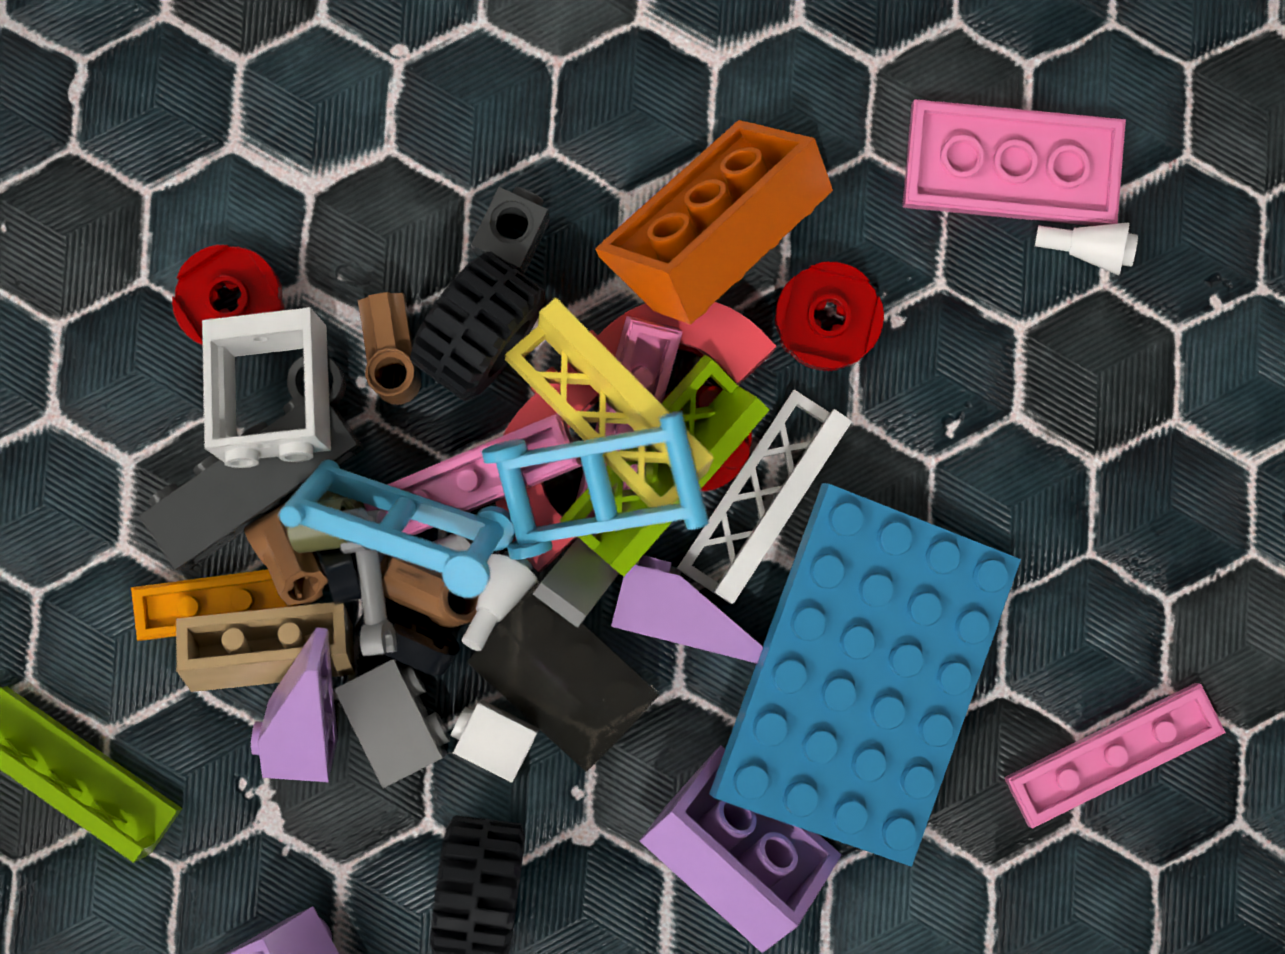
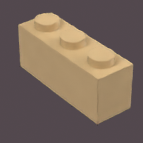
[176,602,355,692]

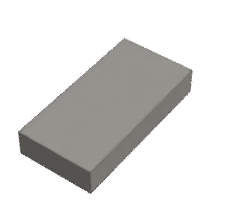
[533,533,619,628]

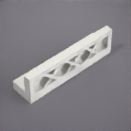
[677,390,852,604]

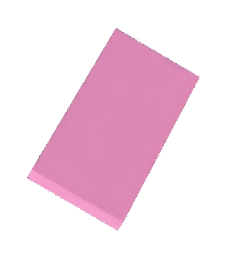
[902,99,1126,226]

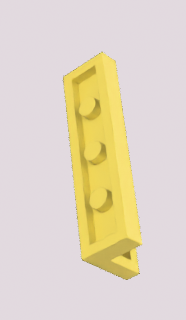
[505,298,714,508]

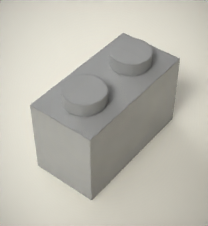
[334,659,450,788]

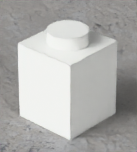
[451,700,540,783]

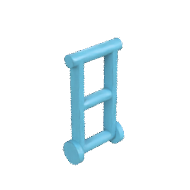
[481,412,709,560]
[279,460,515,597]

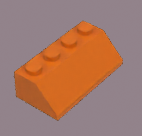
[595,120,833,325]

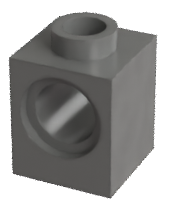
[471,186,550,275]

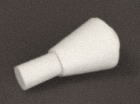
[1035,222,1138,275]
[461,551,537,651]

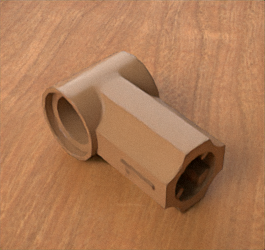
[358,292,421,405]
[244,500,328,606]
[380,554,479,628]

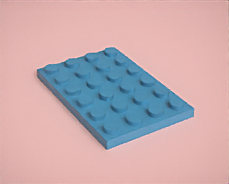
[709,483,1021,867]

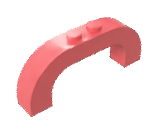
[495,302,777,572]

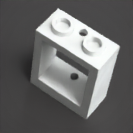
[202,307,331,468]

